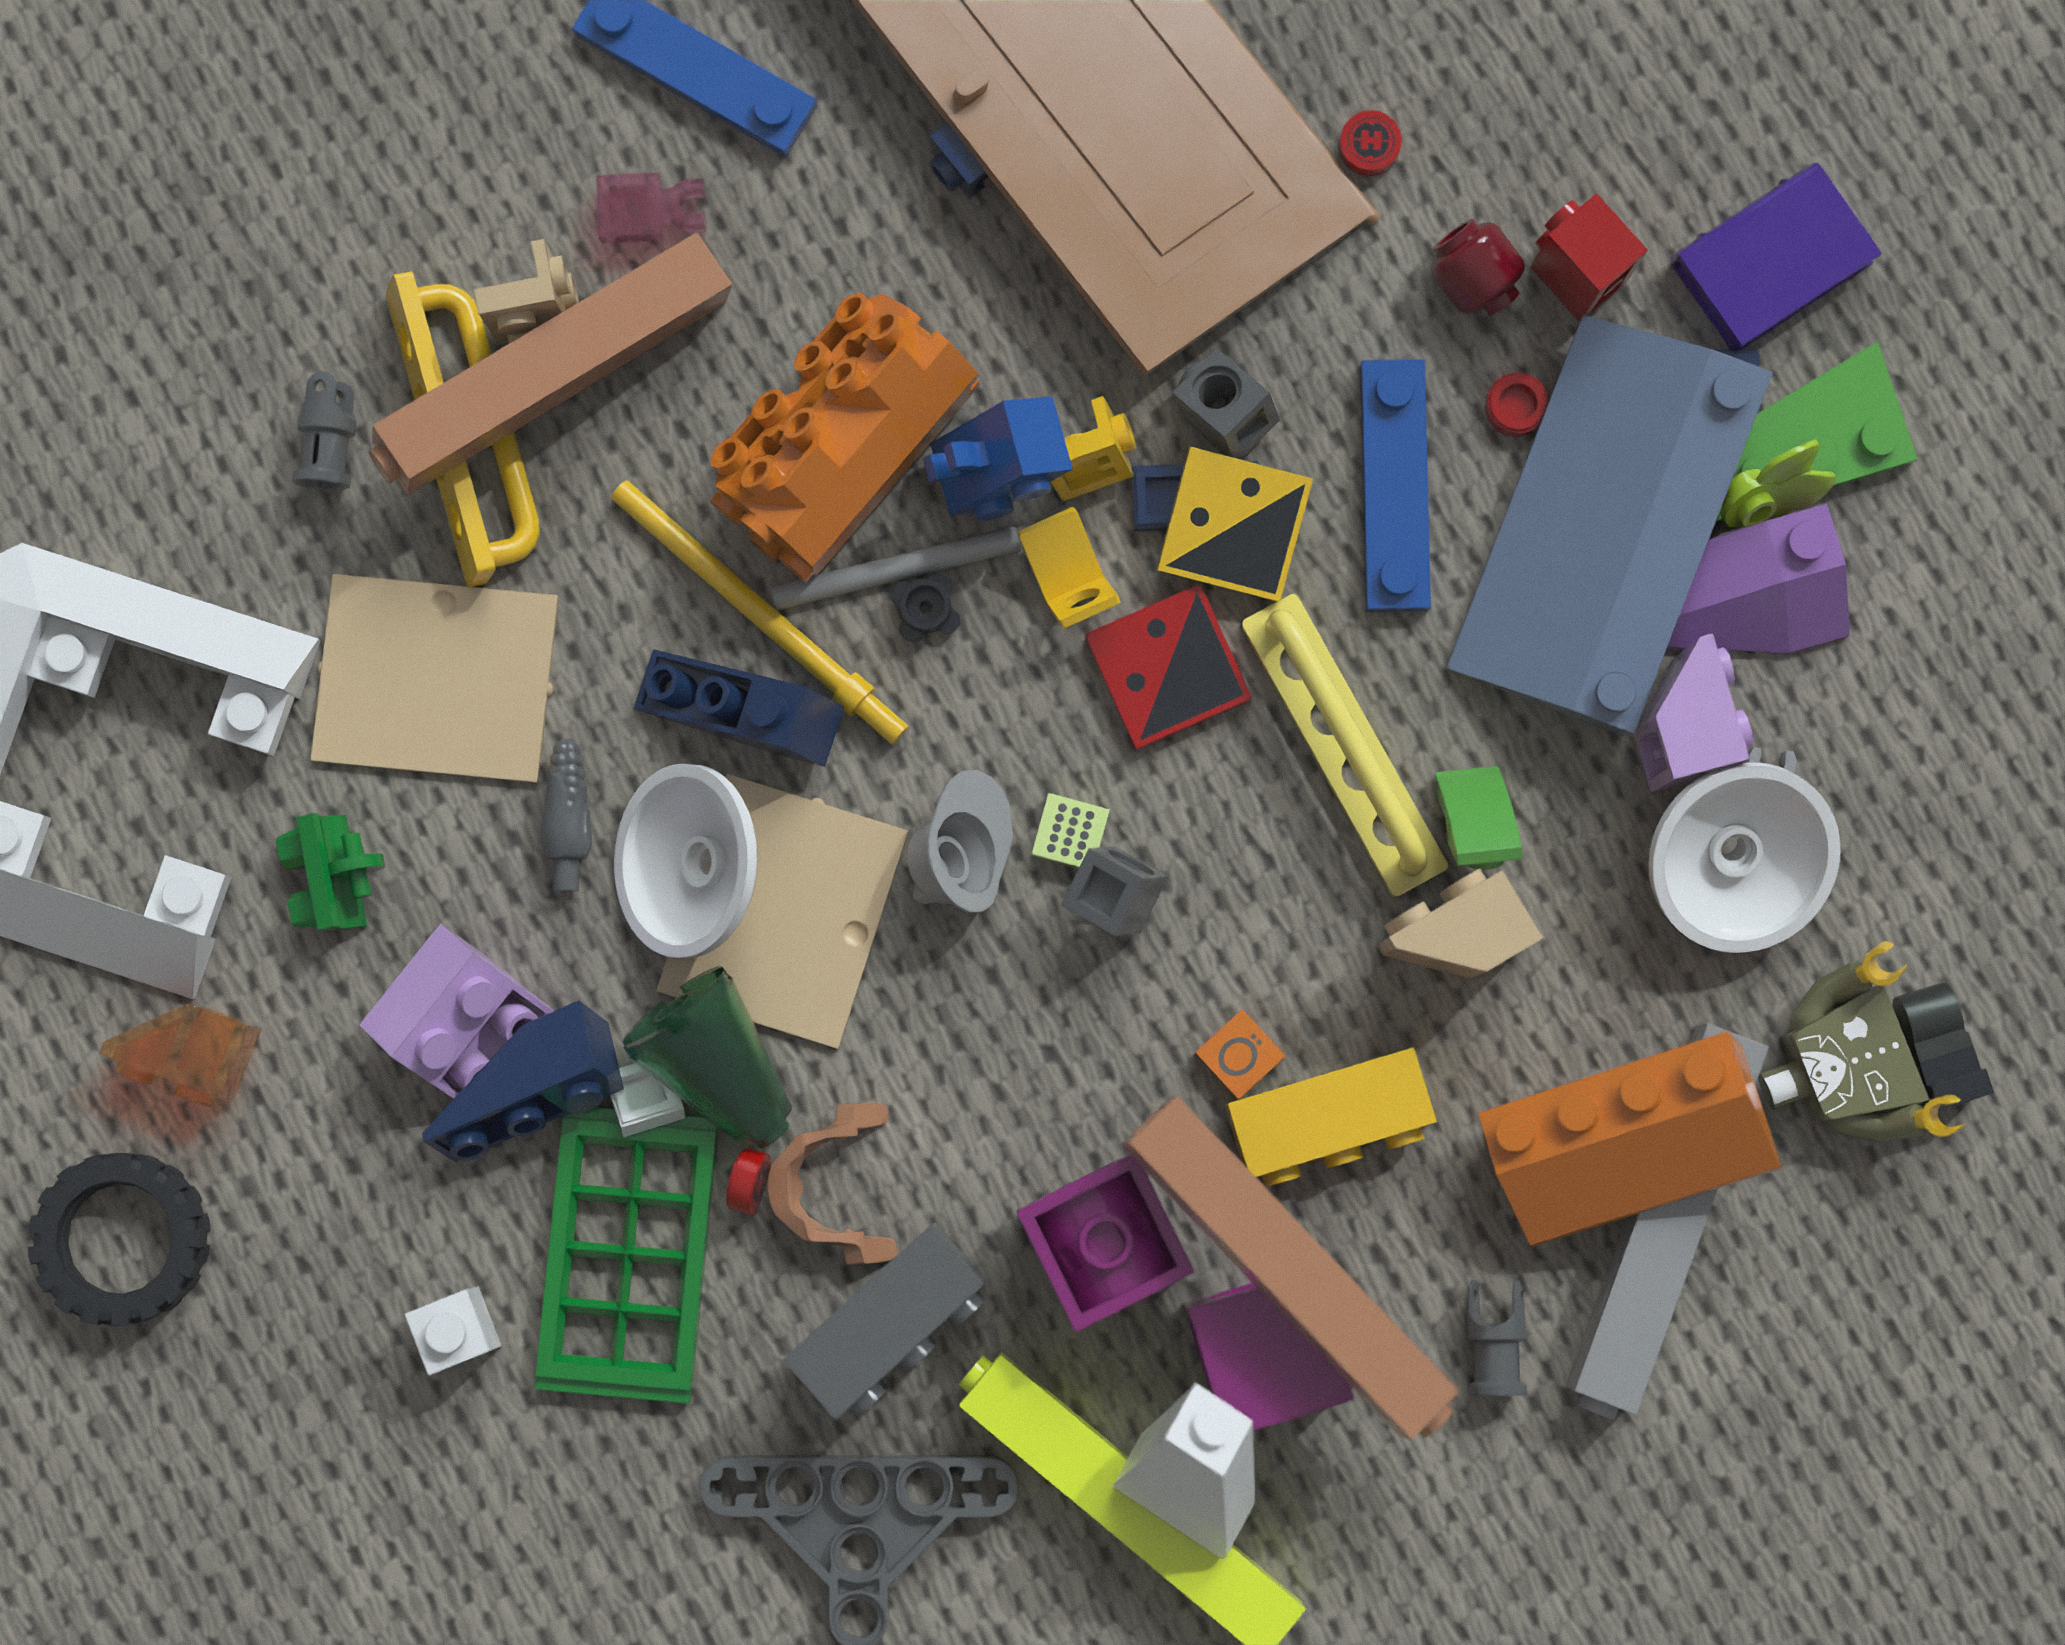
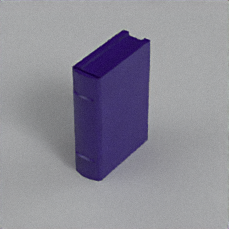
[1670,163,1882,350]

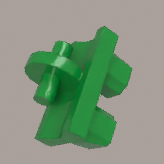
[276,813,385,931]

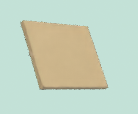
[310,574,559,783]
[656,774,909,1049]

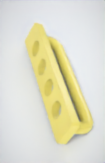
[1242,594,1448,897]

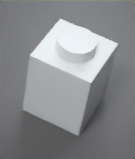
[405,1286,502,1376]

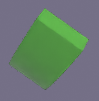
[1435,766,1522,870]

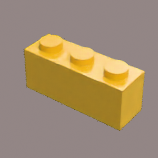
[1224,1047,1437,1187]

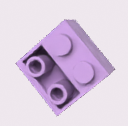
[1634,634,1753,793]
[359,923,554,1099]

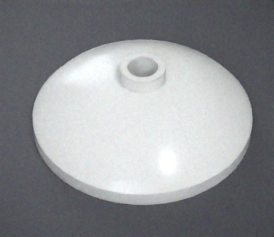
[1649,762,1841,953]
[614,764,758,958]

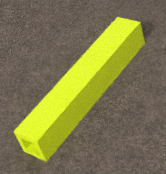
[958,1351,1306,1645]

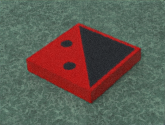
[1084,584,1252,752]

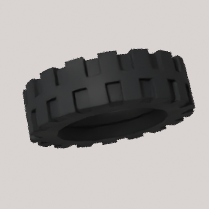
[28,1153,210,1326]

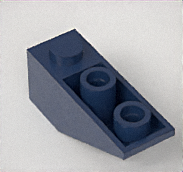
[633,649,844,767]
[422,1000,624,1162]

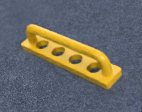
[385,271,540,588]

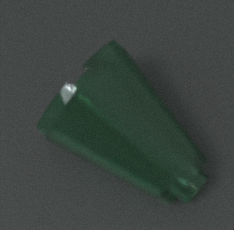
[622,966,792,1149]

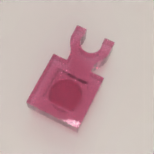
[597,173,707,243]

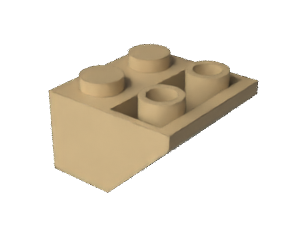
[1377,869,1543,979]

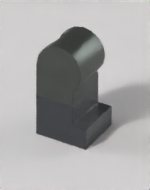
[1892,982,1994,1111]

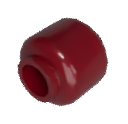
[1431,218,1525,316]

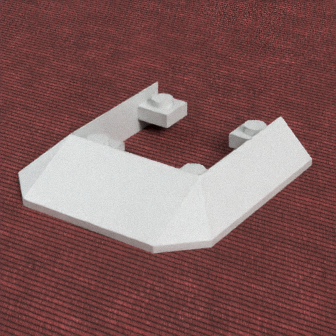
[0,543,320,999]

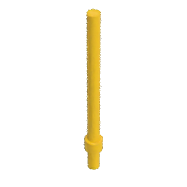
[611,480,909,745]

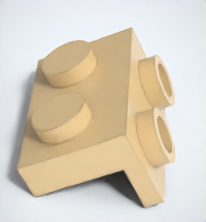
[474,239,579,344]

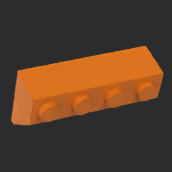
[1478,1031,1782,1247]

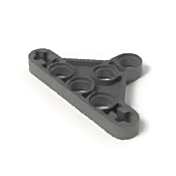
[700,1455,1019,1645]

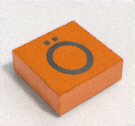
[1195,1009,1285,1100]

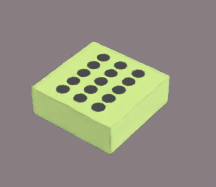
[1031,793,1110,869]

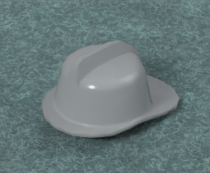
[907,770,1013,913]

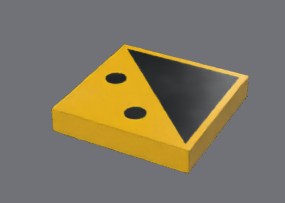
[1156,446,1313,602]

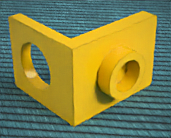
[1017,507,1121,629]

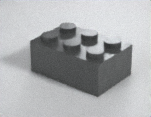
[783,1222,987,1420]

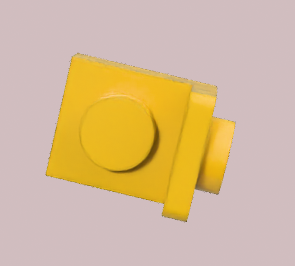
[1051,396,1136,502]

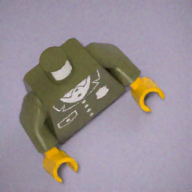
[1758,941,1966,1142]

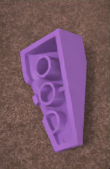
[1667,504,1850,654]

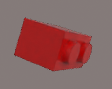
[1530,193,1648,321]

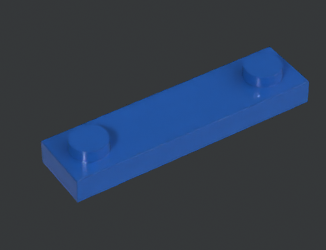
[572,0,818,157]
[1360,359,1431,612]

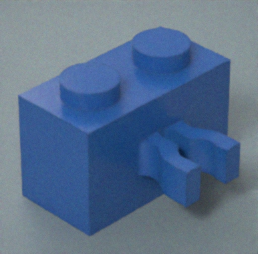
[923,396,1073,521]

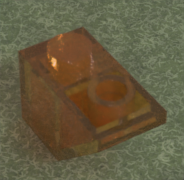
[99,1003,262,1107]

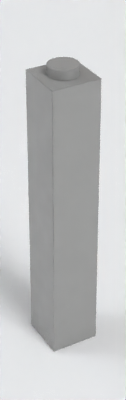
[1565,1023,1769,1420]

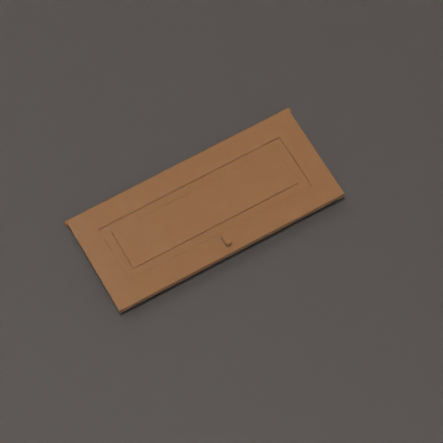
[851,0,1379,377]

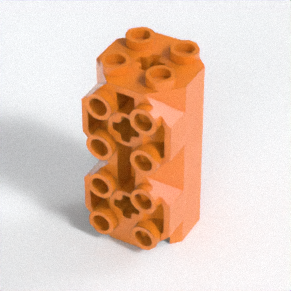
[709,292,980,582]

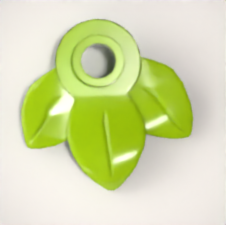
[1721,439,1836,528]

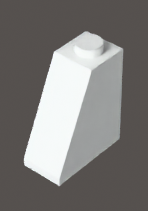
[1112,1384,1255,1559]

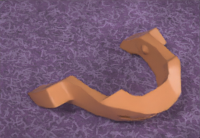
[768,1103,898,1265]

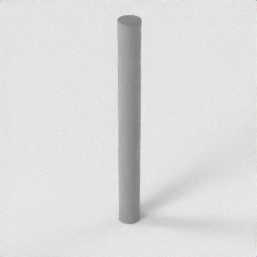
[770,526,1021,610]

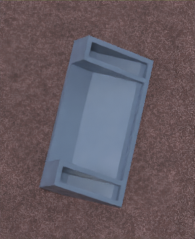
[1446,315,1773,737]

